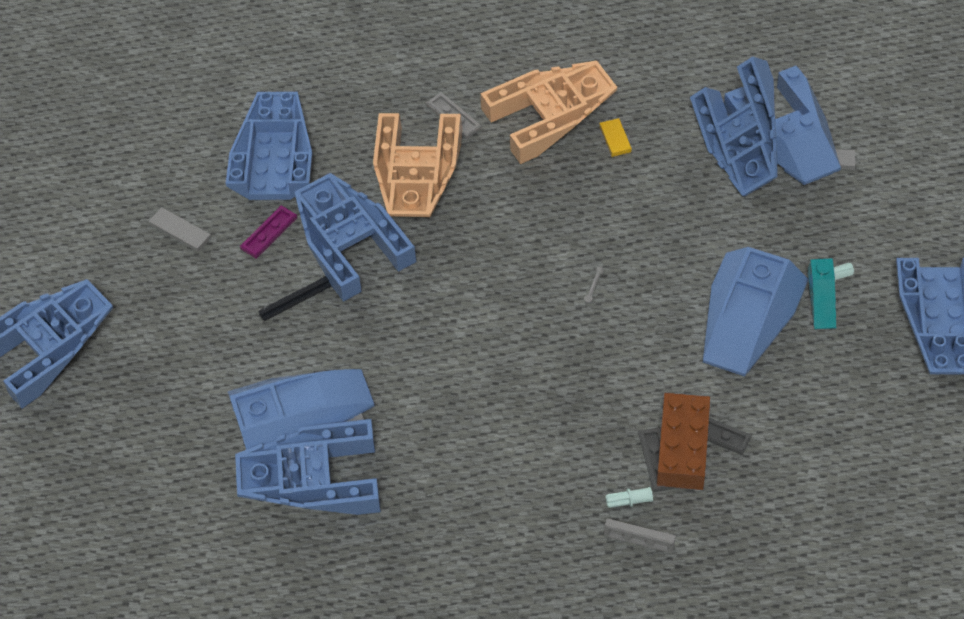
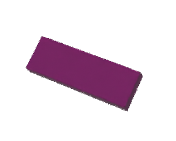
[240,205,298,259]

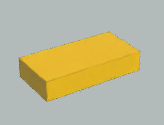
[600,118,632,157]

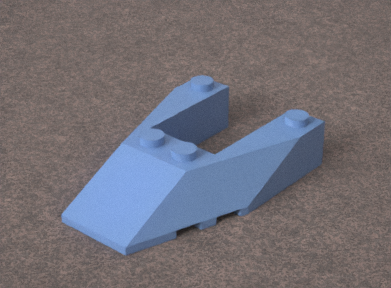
[690,57,778,197]
[724,66,841,185]
[294,173,416,302]
[0,279,113,408]
[235,419,381,515]

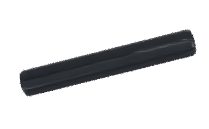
[258,276,332,321]

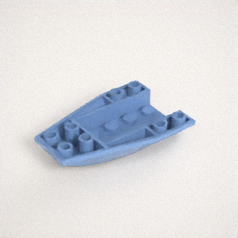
[226,92,312,200]
[703,247,808,376]
[896,258,964,374]
[228,369,375,450]

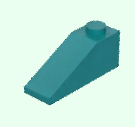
[807,258,836,330]

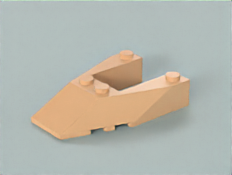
[480,61,617,164]
[373,113,463,217]

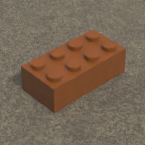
[657,393,710,490]

